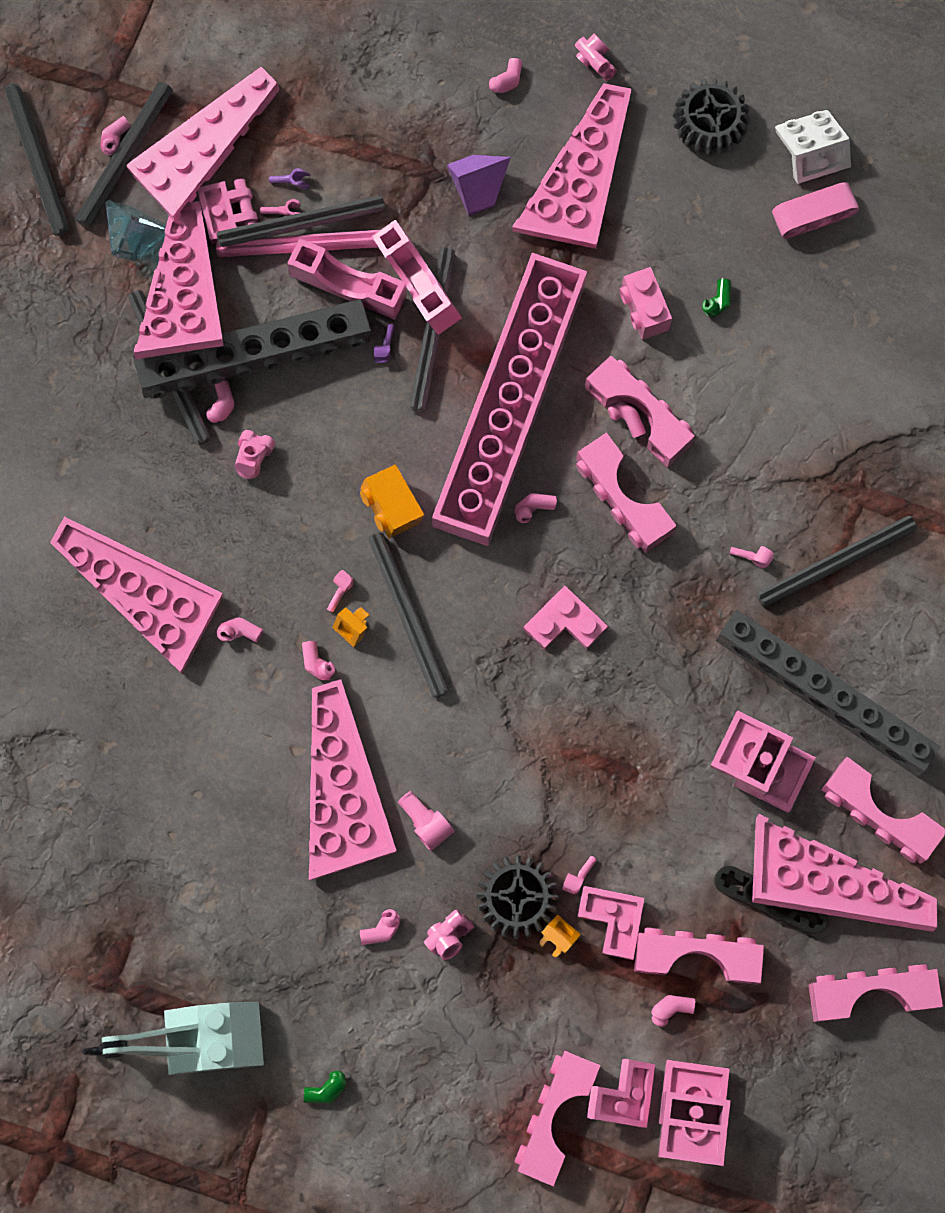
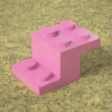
[710,710,816,813]
[658,1060,731,1166]

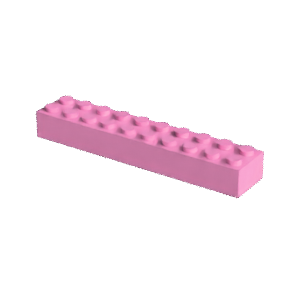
[432,253,587,546]

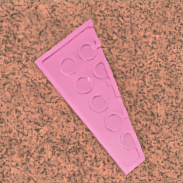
[126,67,280,223]
[512,83,631,249]
[133,201,224,359]
[50,517,224,674]
[309,679,397,881]
[752,814,937,932]

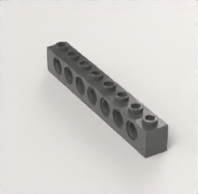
[133,299,371,399]
[716,609,941,777]

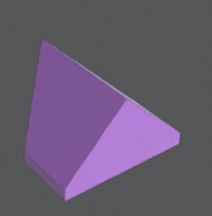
[447,155,511,216]

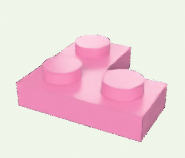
[523,586,608,650]
[578,886,644,960]
[587,1059,655,1128]

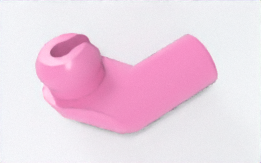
[651,995,695,1027]

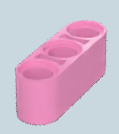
[772,182,859,239]

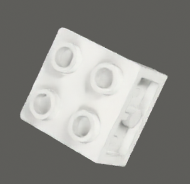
[775,110,851,184]

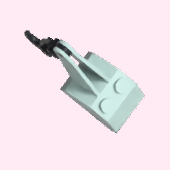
[82,1002,264,1075]

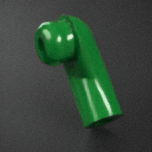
[702,279,731,317]
[304,1071,347,1104]

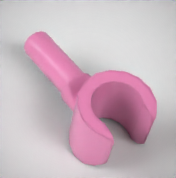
[260,199,301,216]
[730,546,773,568]
[327,570,354,613]
[562,856,597,894]

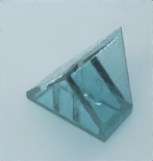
[105,200,166,261]

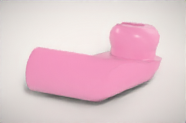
[489,58,523,93]
[100,116,131,155]
[206,381,235,423]
[608,401,646,438]
[514,493,557,523]
[217,617,263,643]
[302,641,336,680]
[360,909,400,945]

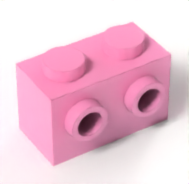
[619,267,672,340]

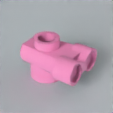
[575,33,617,81]
[235,430,275,479]
[424,909,475,960]

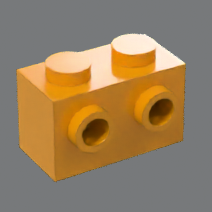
[360,464,424,539]

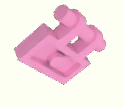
[197,179,258,244]

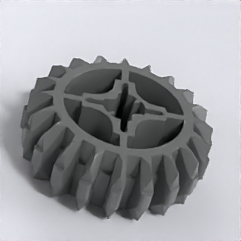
[673,78,750,155]
[475,855,559,939]

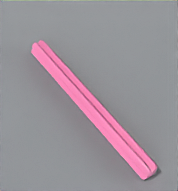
[216,230,380,257]

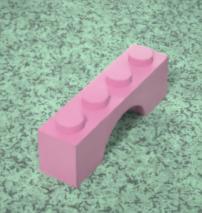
[372,220,462,335]
[287,238,407,320]
[585,356,695,468]
[576,433,677,553]
[821,757,945,864]
[634,928,764,985]
[808,964,943,1022]
[514,1051,600,1186]

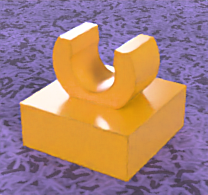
[332,607,370,648]
[540,914,581,957]

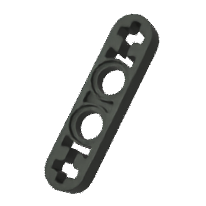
[714,866,828,934]

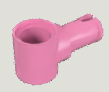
[398,791,455,852]

